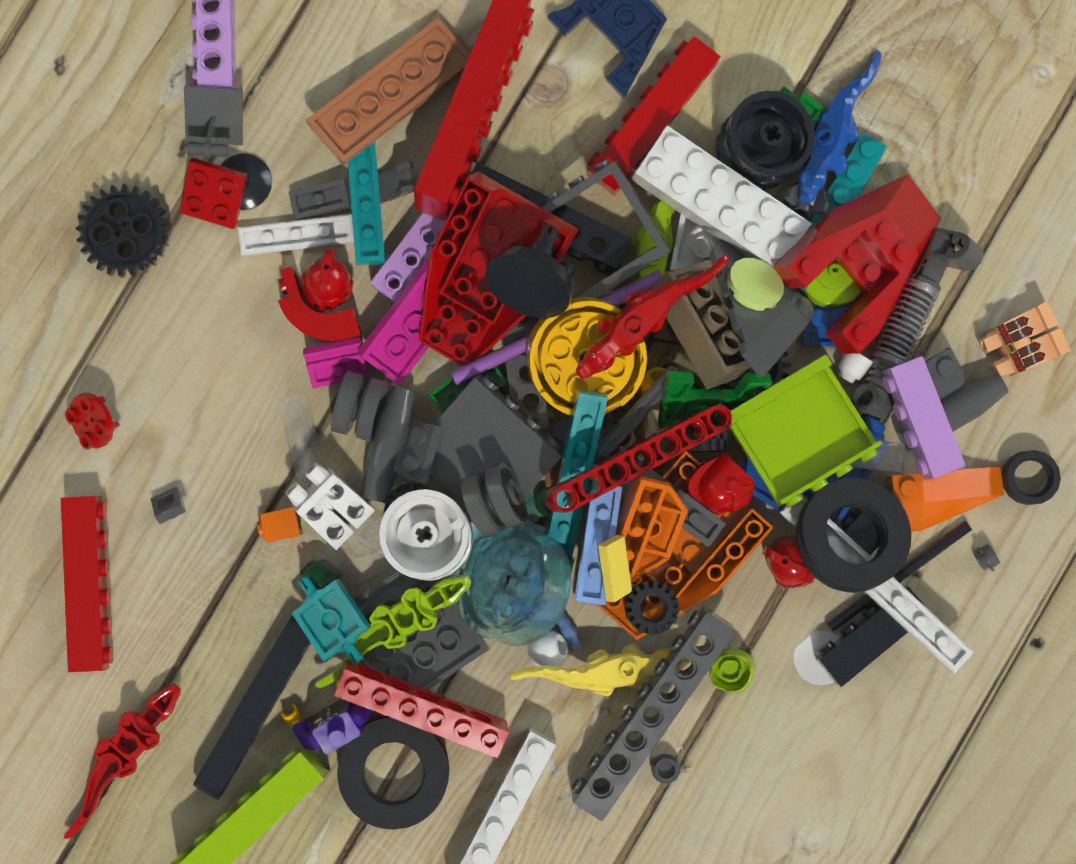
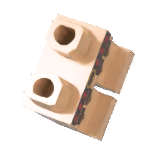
[979,301,1071,377]

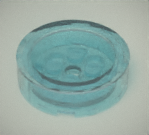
[458,524,571,646]

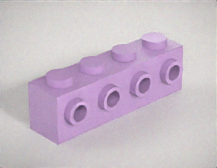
[370,213,446,303]
[882,356,966,480]

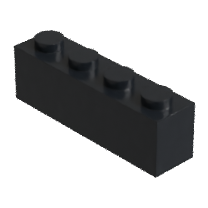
[815,585,925,687]

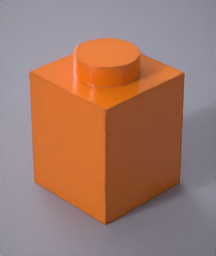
[257,507,303,543]

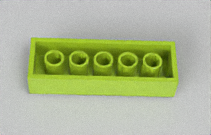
[171,747,330,864]

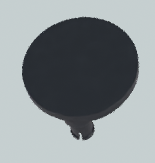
[485,224,575,318]

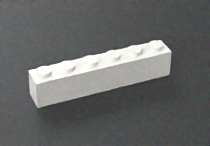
[459,728,556,864]

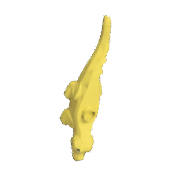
[509,643,690,696]

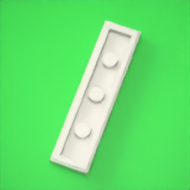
[238,214,354,257]

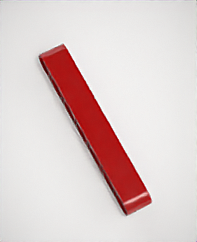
[545,405,732,513]

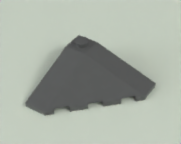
[709,240,815,378]

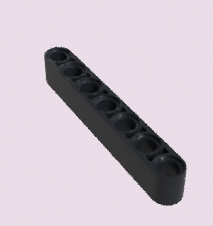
[193,615,311,800]

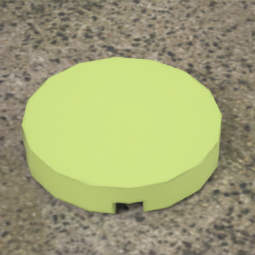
[726,258,784,311]

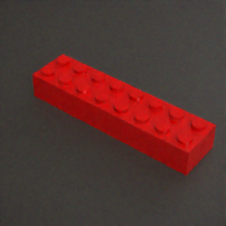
[414,0,535,221]

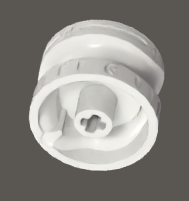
[379,489,473,581]

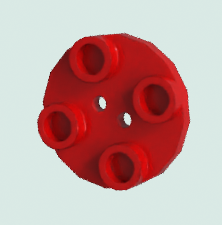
[65,392,120,450]

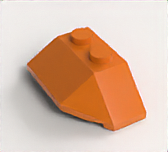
[616,476,688,583]

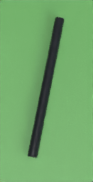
[826,521,972,632]

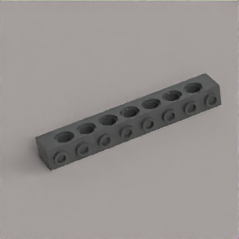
[571,605,736,822]

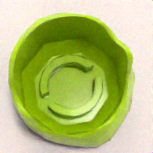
[709,647,756,693]

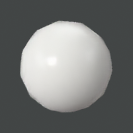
[527,630,568,667]

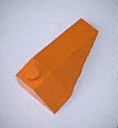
[886,466,1004,532]

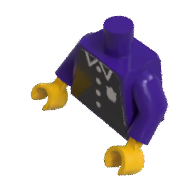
[280,699,371,755]

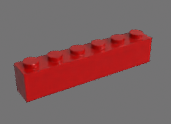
[587,36,721,196]
[60,496,113,673]

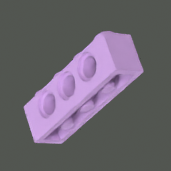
[191,0,236,88]

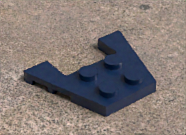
[547,0,667,98]

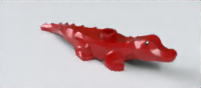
[576,254,729,379]
[64,683,181,839]

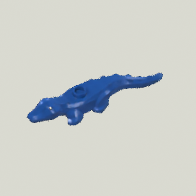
[798,50,881,204]

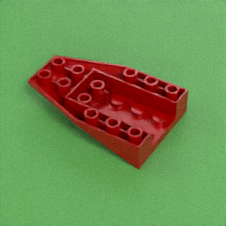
[419,171,579,367]

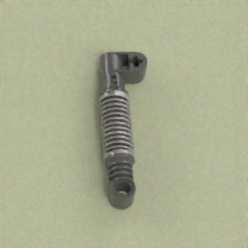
[851,228,983,420]

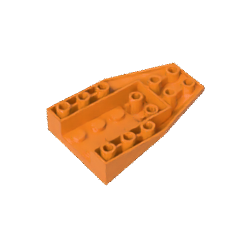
[596,451,774,640]

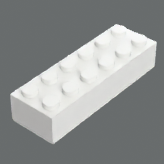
[631,125,812,267]

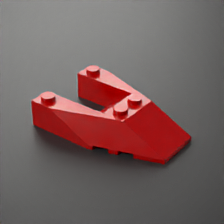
[773,175,941,354]

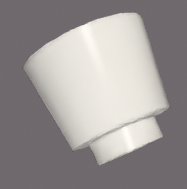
[837,354,873,384]

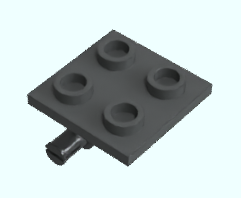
[184,85,243,159]

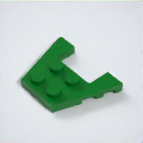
[657,371,773,429]

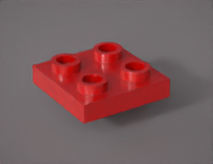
[180,157,247,229]

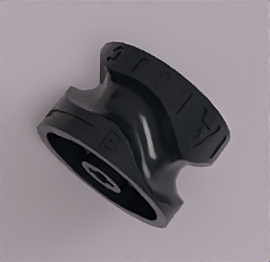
[715,91,815,191]

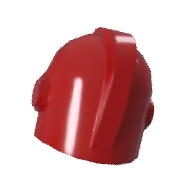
[301,248,354,312]
[686,451,755,515]
[762,536,815,589]

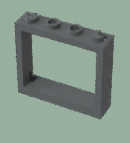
[541,159,671,298]

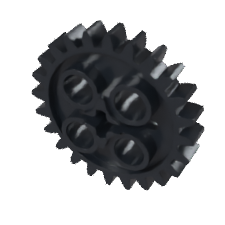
[76,184,171,278]

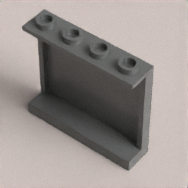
[430,374,564,505]

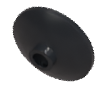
[220,154,272,210]

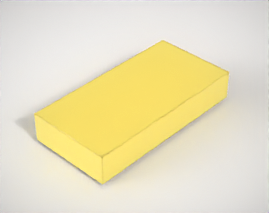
[598,535,632,602]

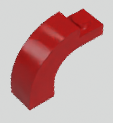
[278,266,363,343]

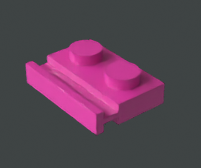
[303,337,369,388]

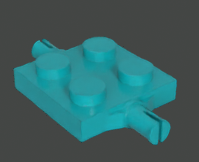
[291,576,371,665]

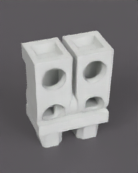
[286,462,375,550]

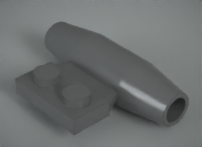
[897,348,1008,451]
[363,386,442,503]

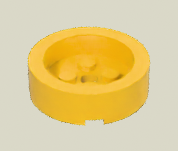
[526,297,647,416]

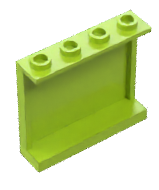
[729,354,882,508]

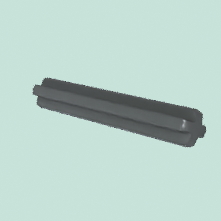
[596,365,679,459]

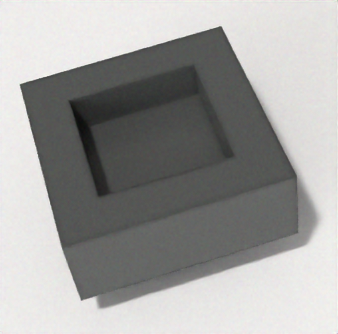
[151,486,186,524]

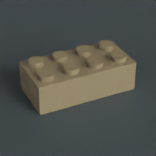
[650,260,753,389]

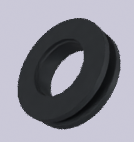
[795,478,912,593]
[337,716,450,830]

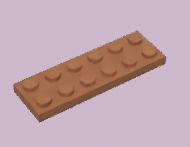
[306,17,470,166]

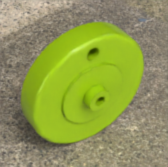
[801,259,861,308]

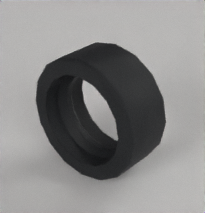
[1002,450,1061,505]

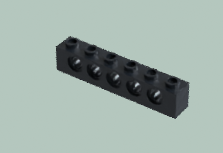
[472,162,632,274]

